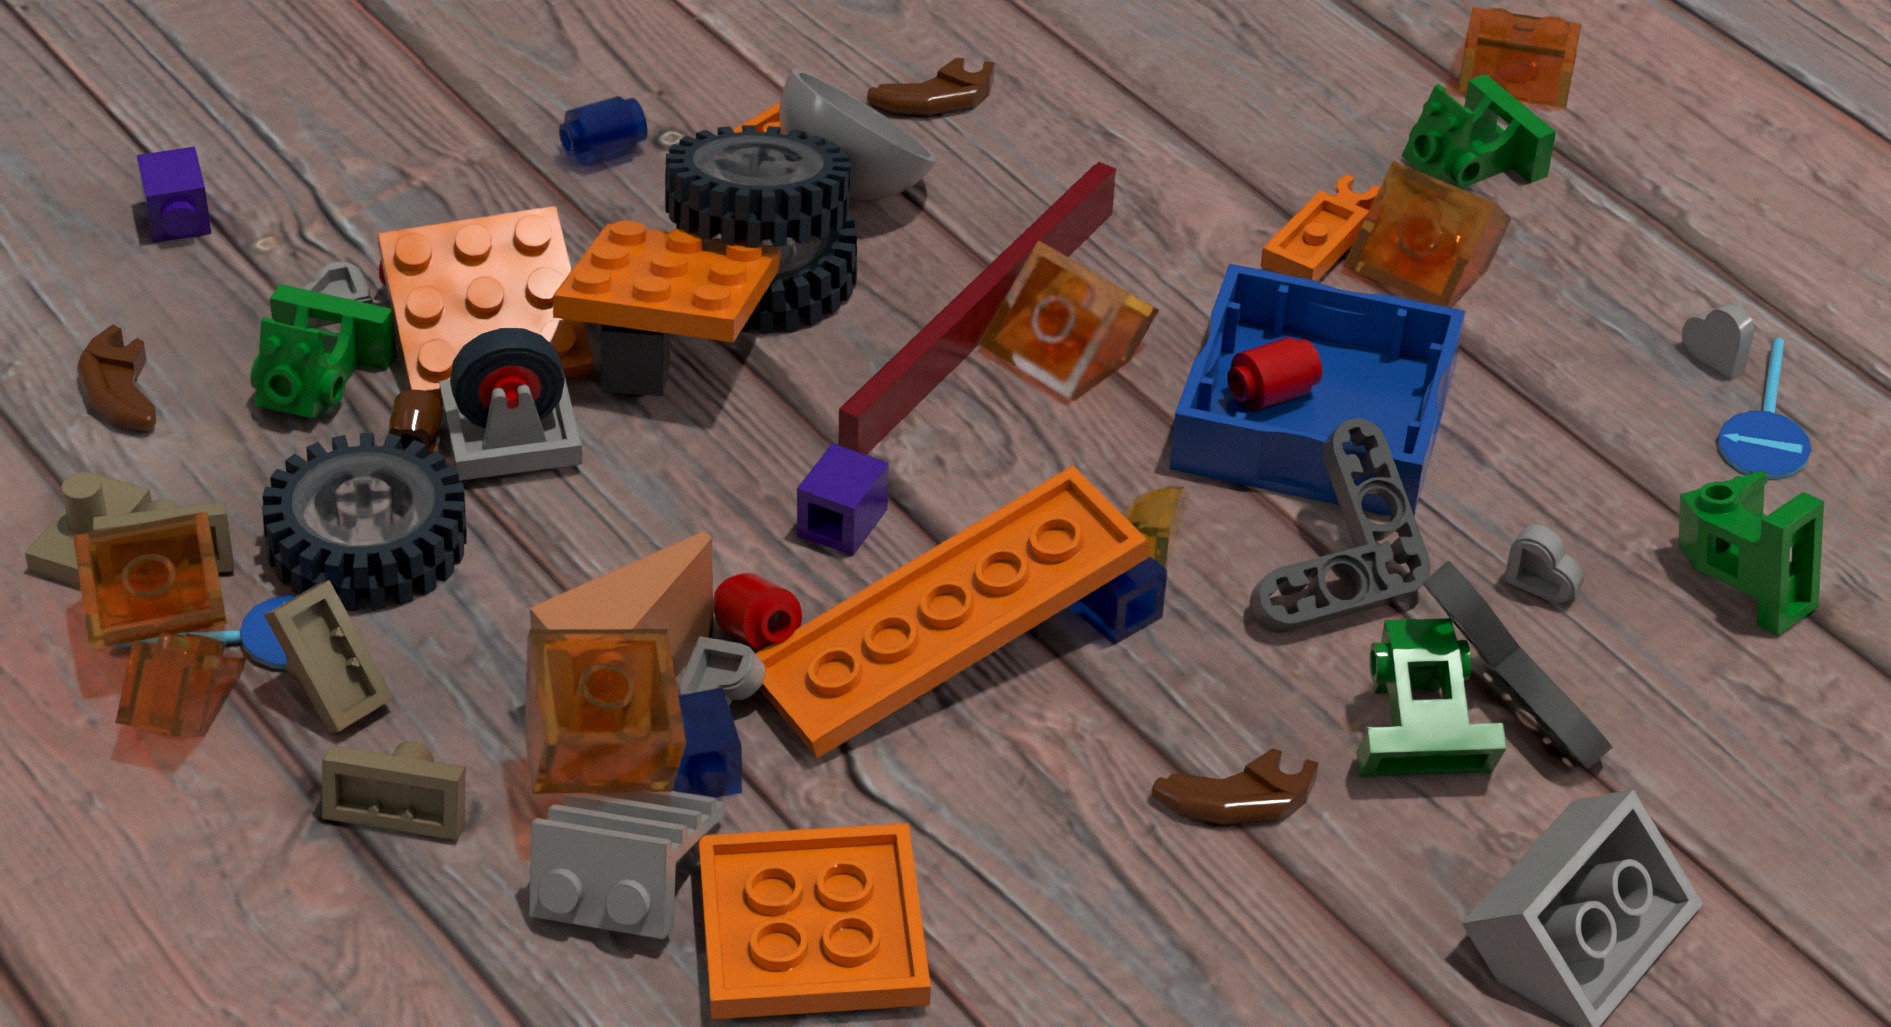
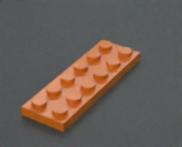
[755,465,1150,759]

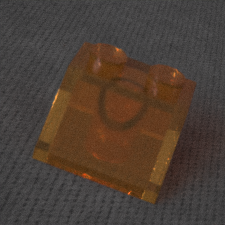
[1458,7,1581,108]
[1343,161,1512,308]
[979,240,1159,401]
[73,511,227,650]
[525,629,686,794]

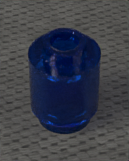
[559,96,648,165]

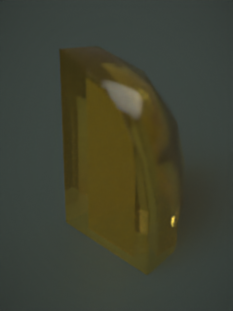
[1121,486,1186,574]

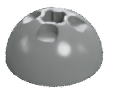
[779,68,937,200]

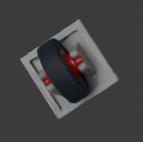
[439,328,583,481]

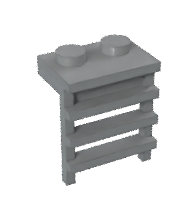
[529,777,725,939]

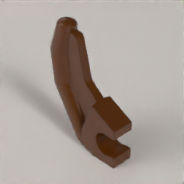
[867,58,995,116]
[77,324,156,432]
[1151,749,1318,825]

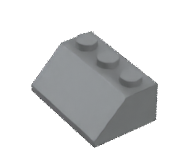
[1461,789,1703,1027]

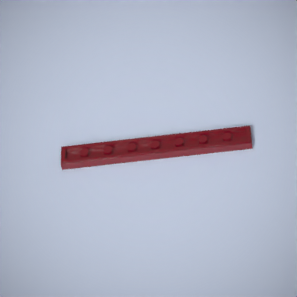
[838,162,1116,455]

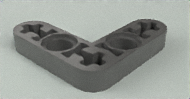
[1250,418,1431,632]
[1423,561,1613,770]

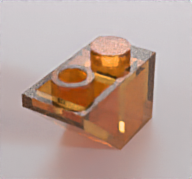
[115,632,246,737]

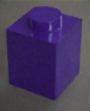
[137,146,212,243]
[797,443,889,556]

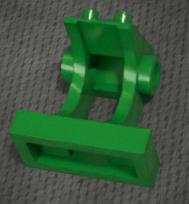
[1401,74,1556,189]
[250,284,397,418]
[1679,470,1824,635]
[1356,618,1506,777]

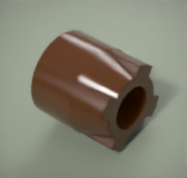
[388,390,443,457]

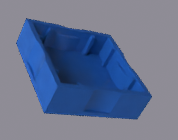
[1169,263,1465,516]

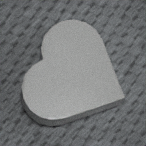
[302,262,373,326]
[1682,303,1754,380]
[1504,524,1584,603]
[678,636,766,719]

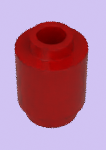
[1227,337,1322,412]
[713,573,802,651]

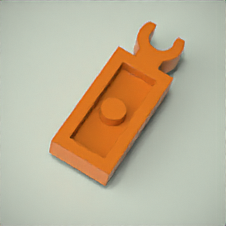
[1260,174,1380,282]

